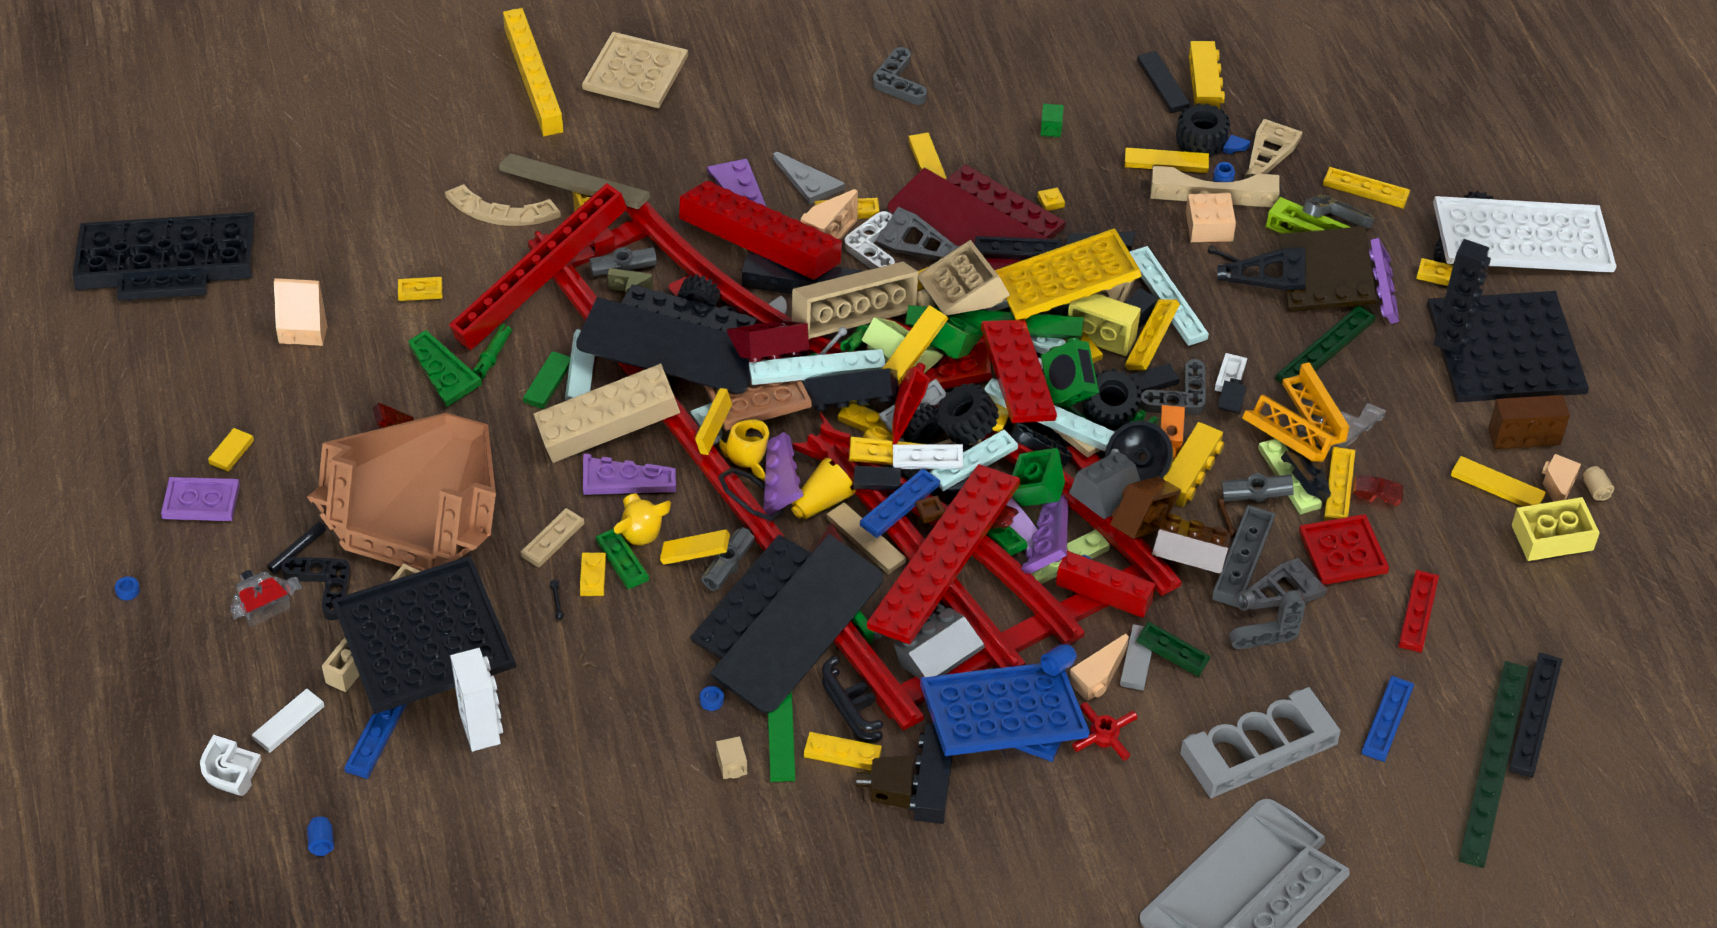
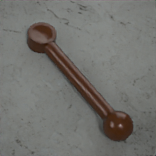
[1217,498,1237,537]

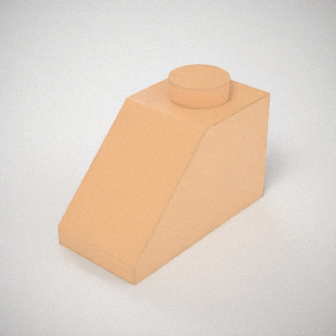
[1542,454,1581,502]

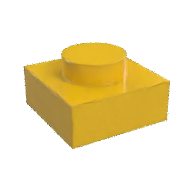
[1037,187,1065,211]

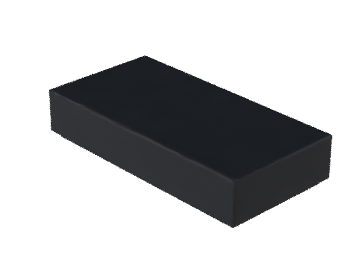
[853,466,901,491]

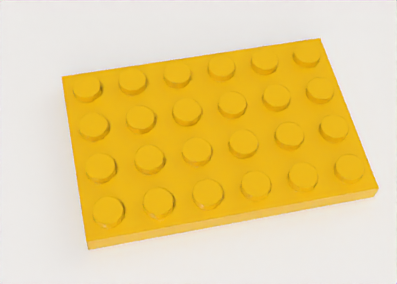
[994,228,1142,320]

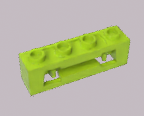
[1266,197,1351,234]

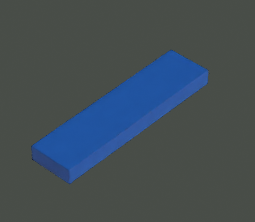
[860,468,940,538]
[1361,676,1415,762]
[344,704,407,779]

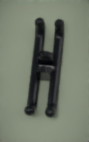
[822,656,883,743]

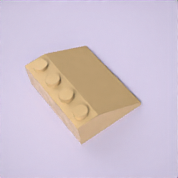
[918,240,1010,315]

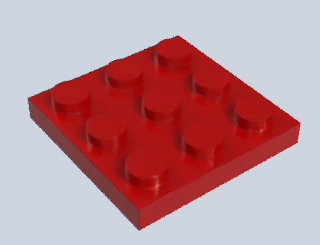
[1298,514,1389,585]

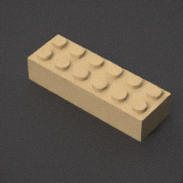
[792,262,918,339]
[534,364,680,463]

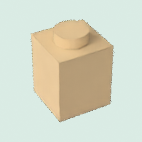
[716,736,747,779]

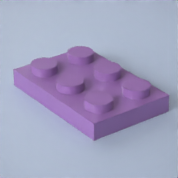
[161,477,240,521]

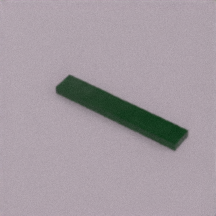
[1275,305,1376,389]

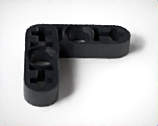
[1009,417,1073,466]
[281,557,351,621]

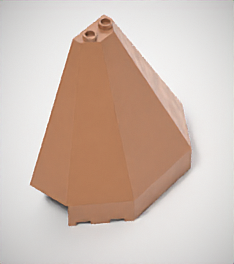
[307,413,496,571]

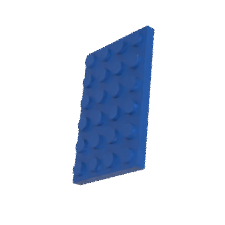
[920,663,1089,756]

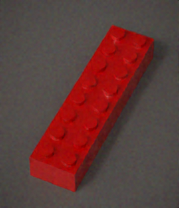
[679,181,842,280]

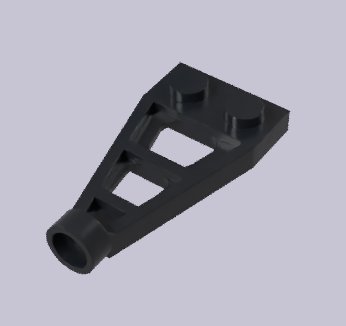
[1217,247,1306,290]

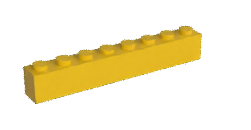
[503,8,563,137]

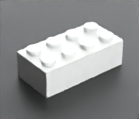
[450,648,503,752]

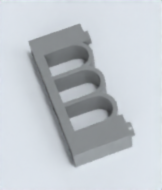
[1180,687,1341,799]

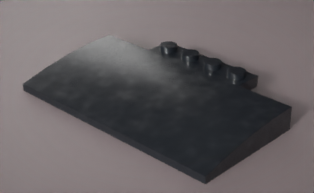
[72,212,255,300]

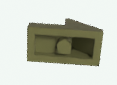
[608,268,653,295]

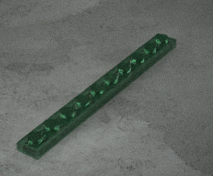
[1459,661,1529,868]

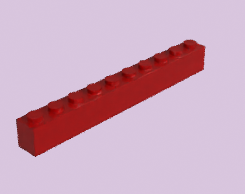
[449,183,627,351]

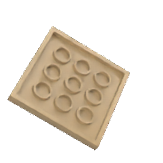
[582,32,688,108]

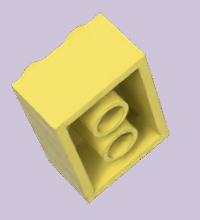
[1068,293,1141,357]
[1512,497,1600,561]

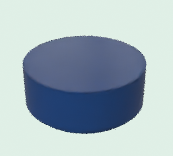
[115,576,140,600]
[699,686,724,711]

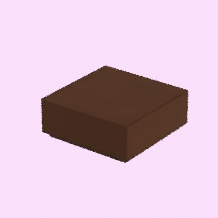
[915,495,945,523]

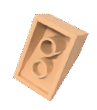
[800,189,858,240]
[274,278,328,346]

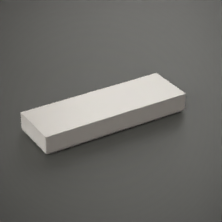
[893,444,963,469]
[252,689,325,753]

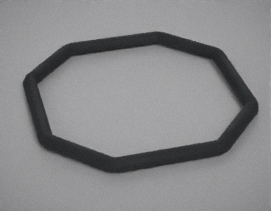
[718,468,784,521]

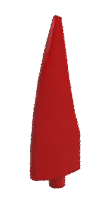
[892,363,930,445]

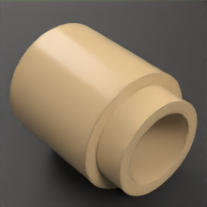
[1583,466,1614,501]

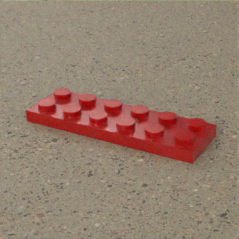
[981,320,1057,423]

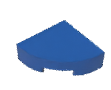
[1223,135,1250,154]

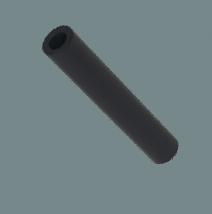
[267,522,326,574]

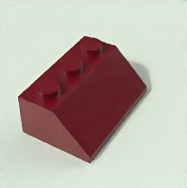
[727,320,810,362]

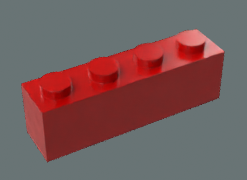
[1056,551,1156,618]

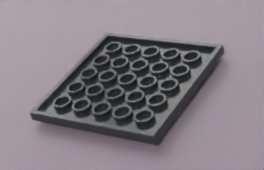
[1427,291,1589,402]
[332,555,516,714]

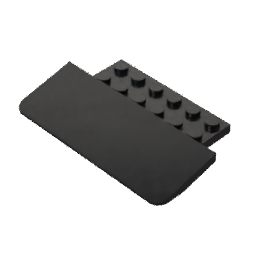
[576,285,757,394]
[690,534,883,713]

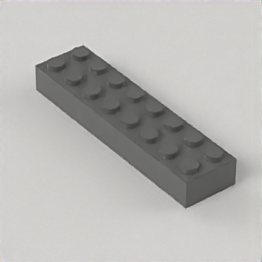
[1212,505,1276,608]

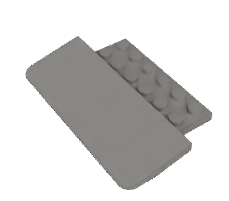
[1140,799,1350,928]

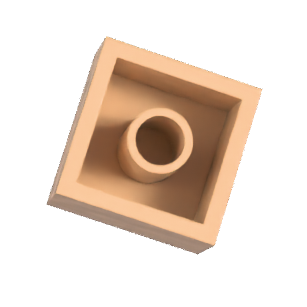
[1186,193,1236,242]

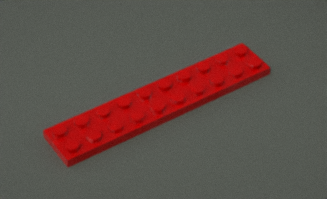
[867,464,1020,645]

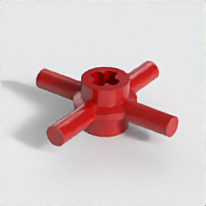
[1072,702,1138,761]

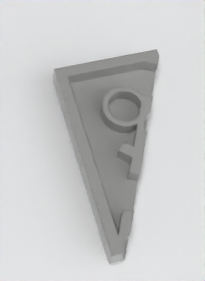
[773,152,845,204]

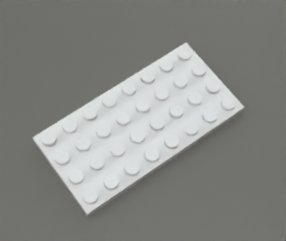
[1433,196,1617,272]

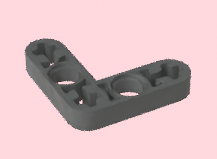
[873,47,927,105]
[1302,194,1375,228]
[1140,359,1206,415]
[1229,590,1306,649]

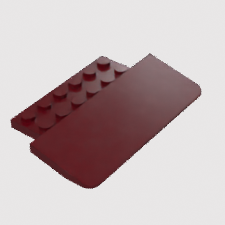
[887,164,1066,270]

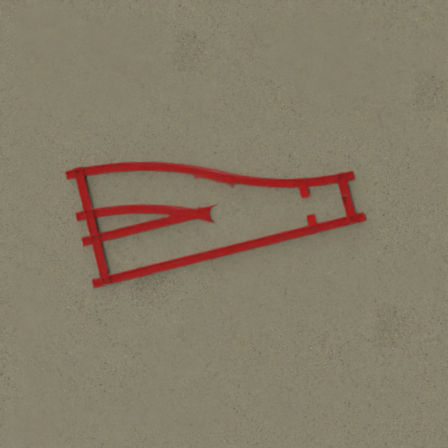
[527,201,1181,731]

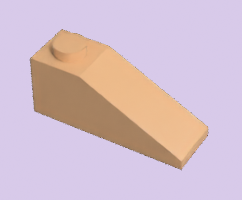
[1069,634,1129,702]

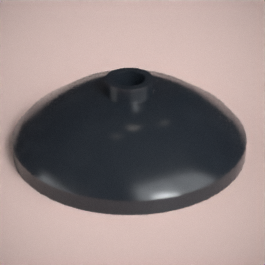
[1105,421,1174,481]

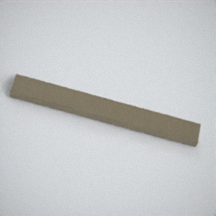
[499,153,650,209]

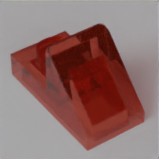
[373,402,414,429]

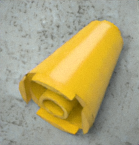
[791,458,856,519]

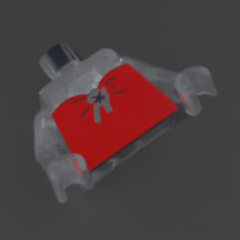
[230,570,303,627]

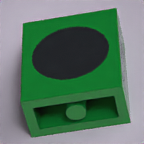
[1041,338,1099,408]

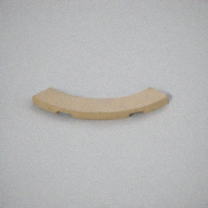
[445,184,561,226]

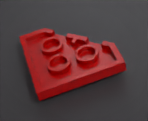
[925,336,993,389]

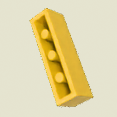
[1189,41,1225,109]
[1163,422,1224,508]

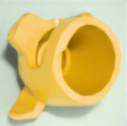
[719,419,769,481]
[614,493,671,546]

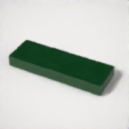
[1136,621,1211,677]

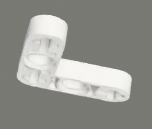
[845,211,895,269]

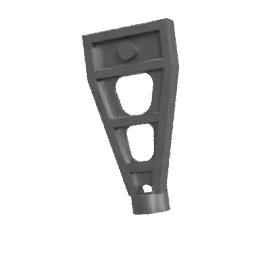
[877,207,960,260]
[1235,558,1328,611]

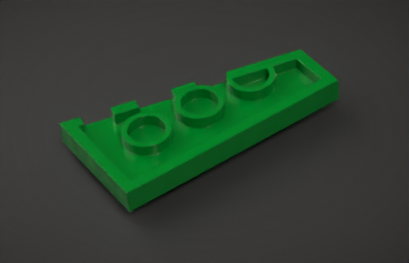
[408,330,482,408]

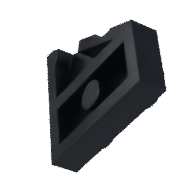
[1281,451,1331,501]

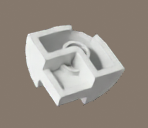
[200,735,261,796]

